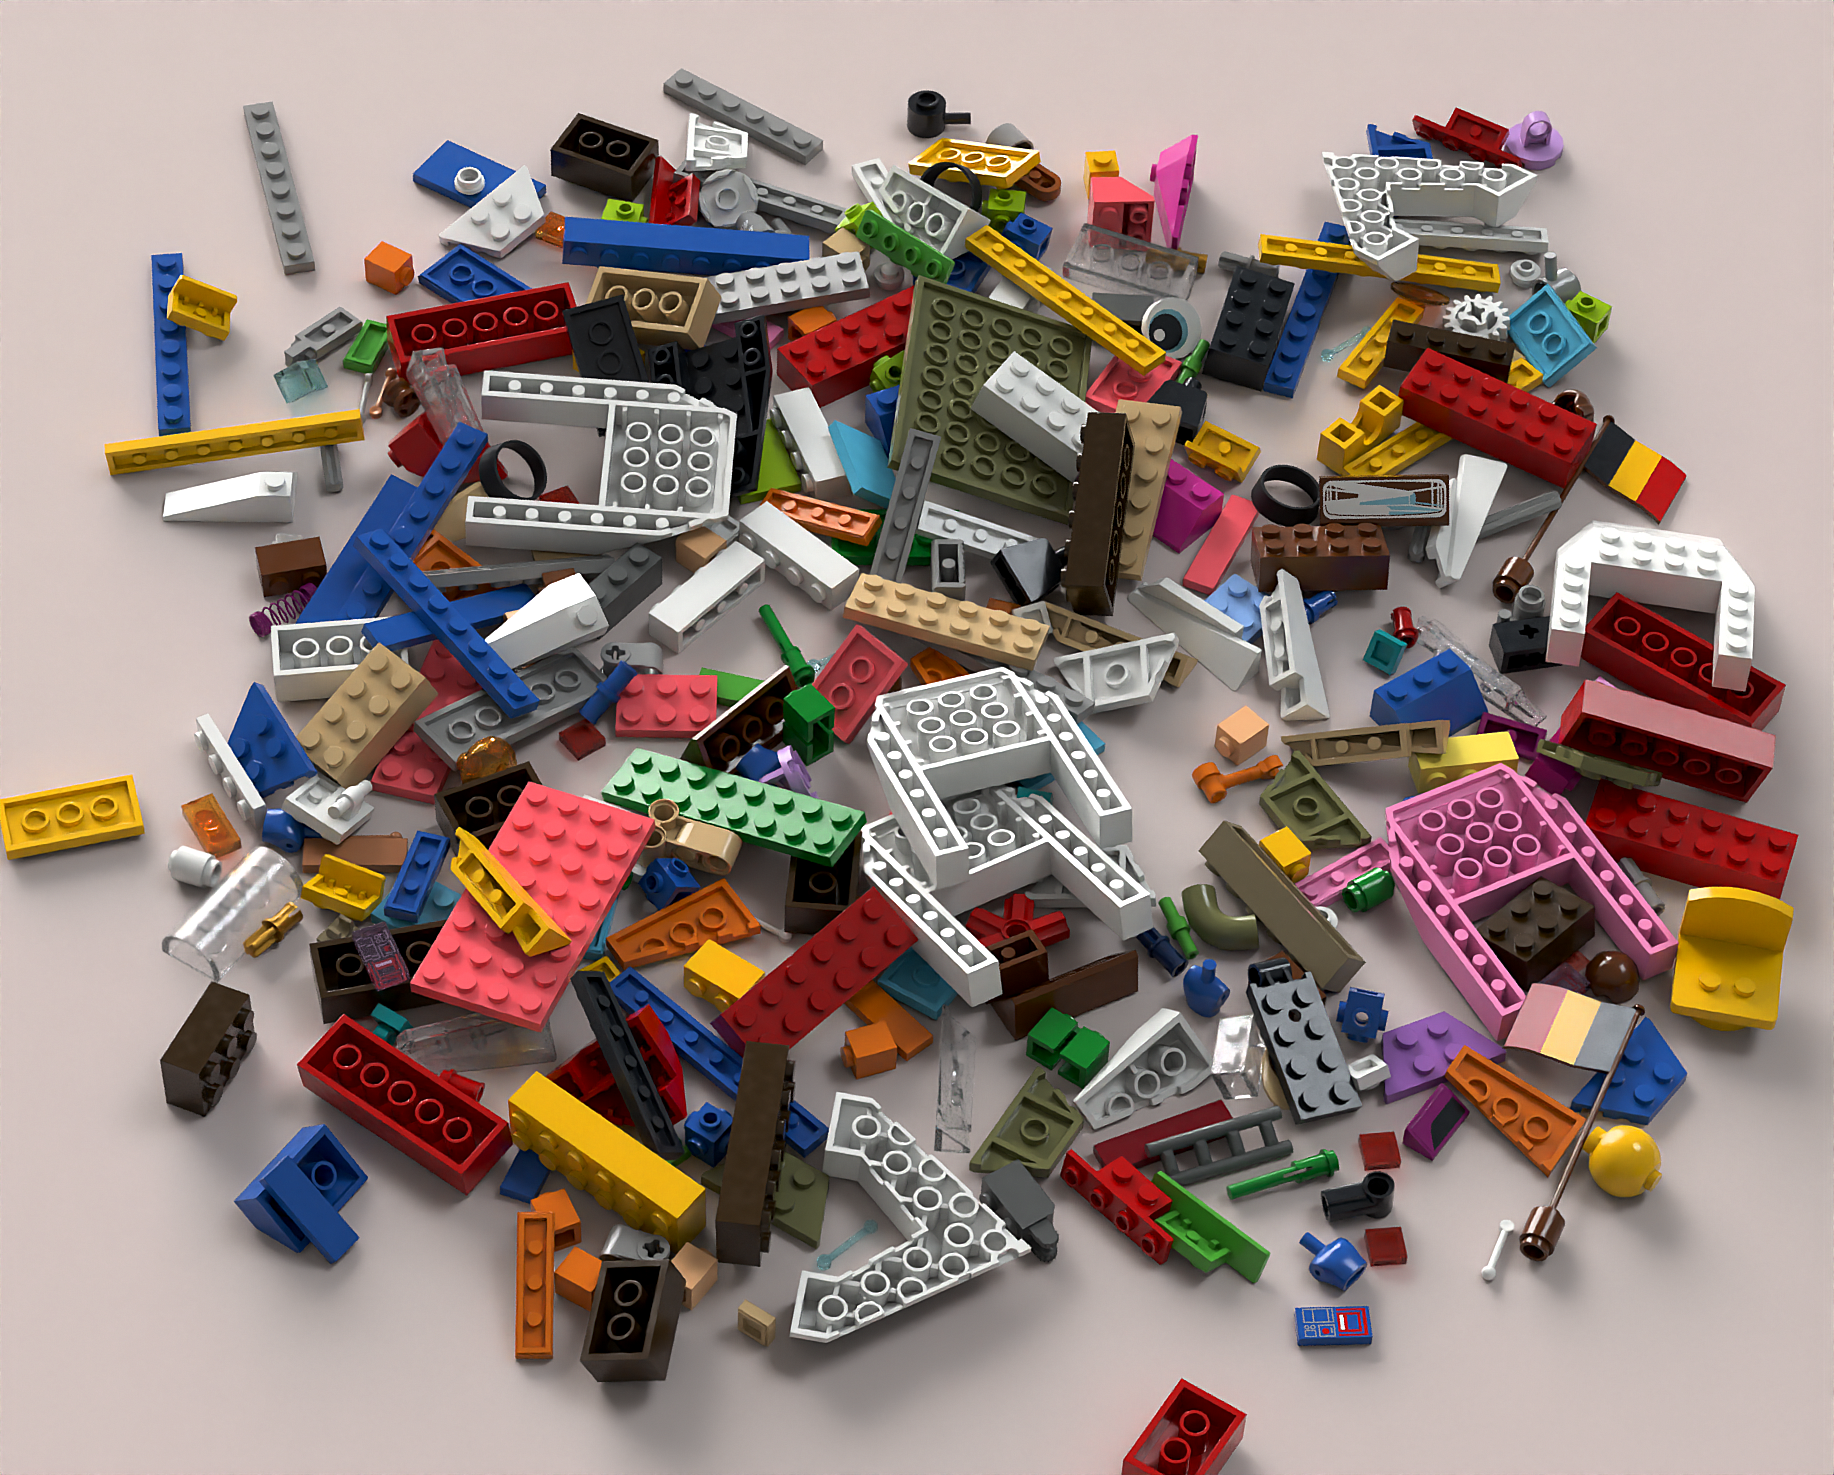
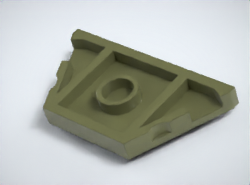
[1536,739,1663,789]
[1259,750,1372,849]
[969,1066,1084,1178]
[701,1152,829,1250]

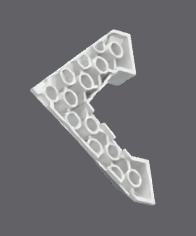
[1322,152,1537,282]
[789,1092,1031,1343]

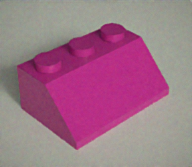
[1153,459,1224,554]

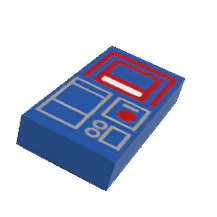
[1294,1306,1373,1346]

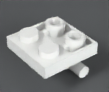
[281,772,375,845]

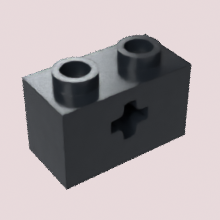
[1489,616,1563,674]

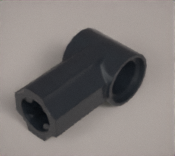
[1321,1171,1395,1222]

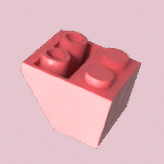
[1087,177,1155,247]

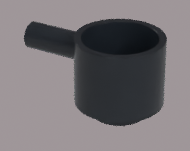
[907,90,971,138]

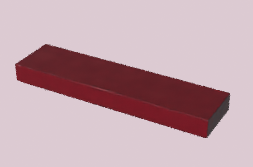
[1093,1099,1233,1169]

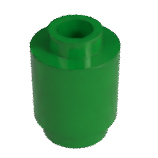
[1342,867,1395,913]

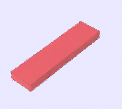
[1183,494,1260,595]

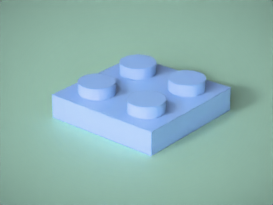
[1204,574,1271,644]

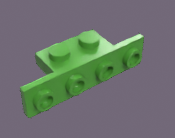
[855,210,955,284]
[1151,1171,1270,1283]

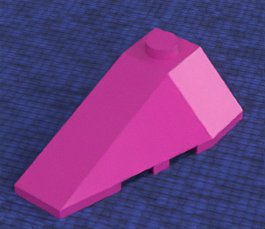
[1150,134,1198,250]

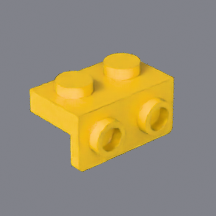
[167,275,237,341]
[1184,421,1261,483]
[301,854,386,922]

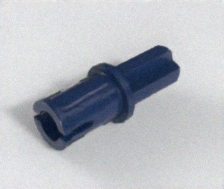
[1135,927,1189,977]

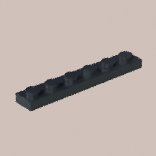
[570,971,685,1160]

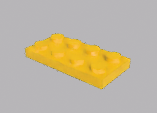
[908,138,1041,189]
[0,774,145,860]

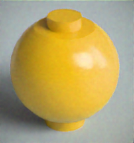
[1582,1125,1662,1197]

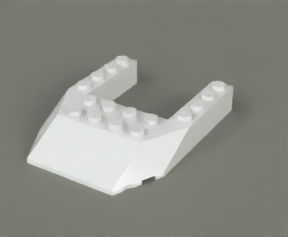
[465,370,737,555]
[1546,520,1755,691]
[867,667,1132,889]
[862,785,1153,1007]

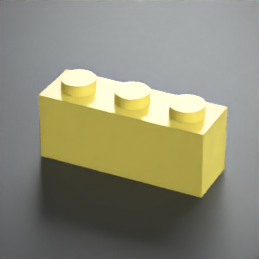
[1408,731,1519,793]

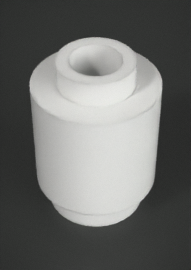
[168,846,222,888]

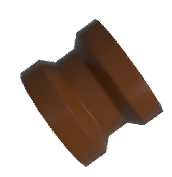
[382,377,422,418]

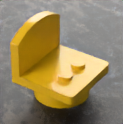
[1670,887,1794,1031]

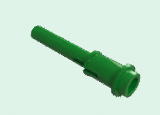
[759,604,815,688]
[1226,1149,1339,1200]

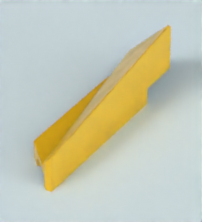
[450,827,572,957]

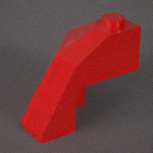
[387,390,508,483]
[545,1004,687,1127]

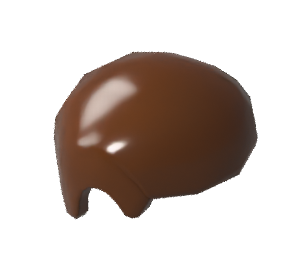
[1585,951,1640,1004]

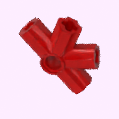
[965,894,1070,947]

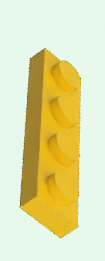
[1337,297,1424,389]

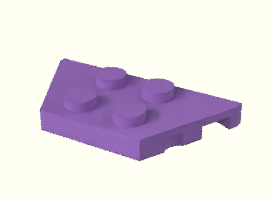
[1381,1011,1507,1104]

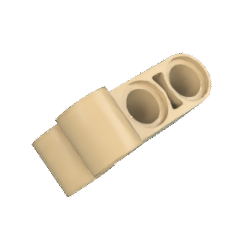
[637,799,743,875]

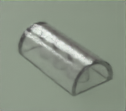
[1062,223,1199,302]
[162,846,303,983]

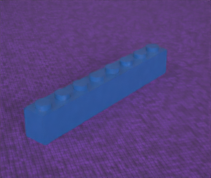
[562,217,810,276]

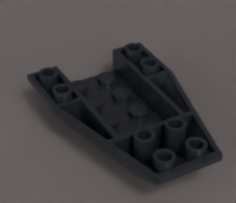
[648,314,773,498]

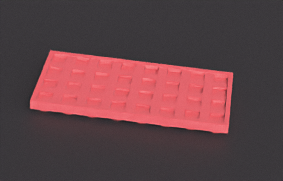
[410,782,655,1033]

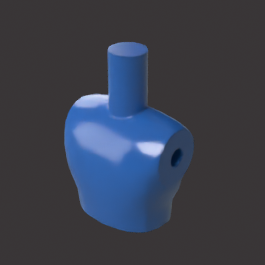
[736,743,781,787]
[262,808,323,853]
[1183,959,1230,1018]
[1299,1232,1367,1291]

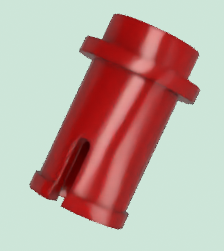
[1390,606,1419,648]
[439,1069,485,1103]

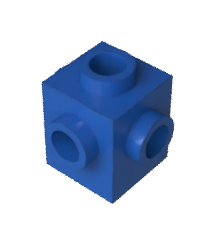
[1002,213,1053,261]
[638,858,701,911]
[1336,987,1389,1043]
[684,1102,733,1168]

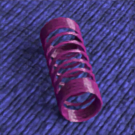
[249,582,317,637]

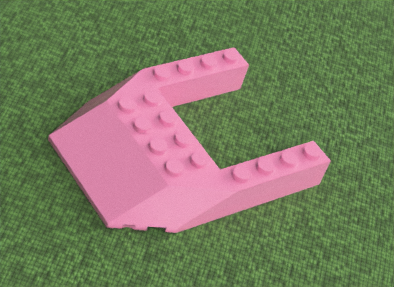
[1385,763,1679,1041]

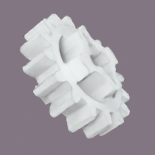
[1443,294,1510,341]

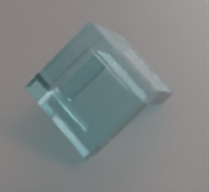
[273,359,328,404]

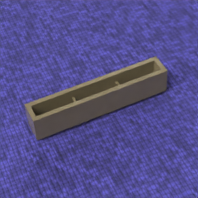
[1198,821,1366,993]

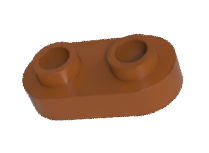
[1014,164,1061,201]

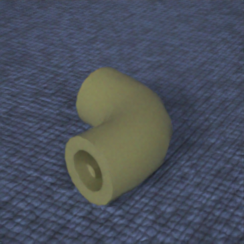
[1181,884,1259,951]

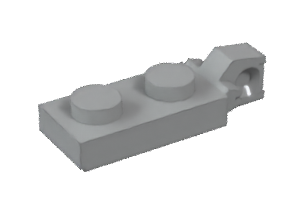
[284,307,363,371]

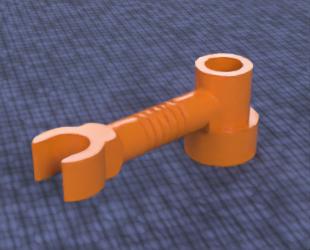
[1192,755,1283,803]

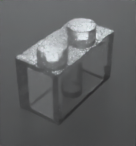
[1211,1015,1266,1100]

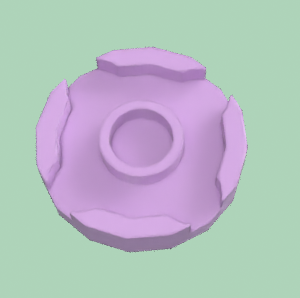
[1504,111,1564,170]
[758,745,819,799]

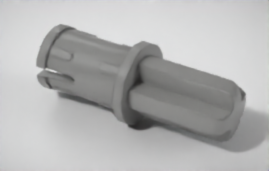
[1218,251,1280,278]
[1617,857,1665,916]

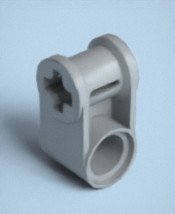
[600,642,663,678]
[598,1224,671,1261]

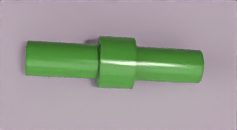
[1176,339,1210,384]
[1158,897,1199,959]

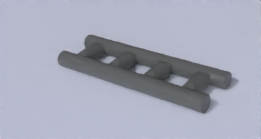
[1144,1105,1293,1186]

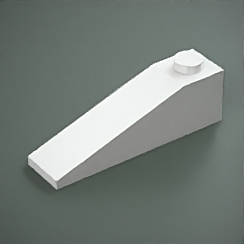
[879,165,991,259]
[163,471,298,523]
[485,573,609,671]
[1072,1008,1218,1130]

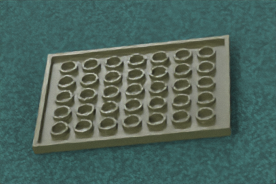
[887,275,1092,525]

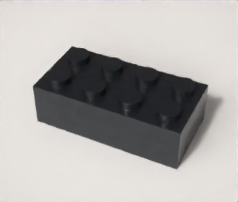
[1202,265,1295,392]

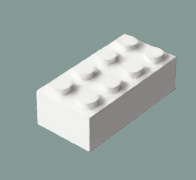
[971,351,1098,483]
[271,616,408,702]

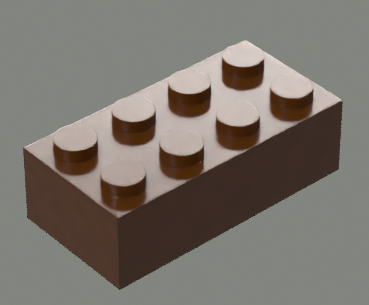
[1250,523,1390,592]

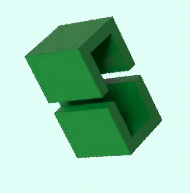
[783,683,835,766]
[1026,1007,1110,1089]

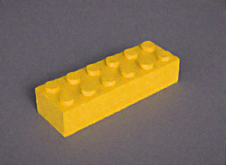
[508,1071,706,1254]

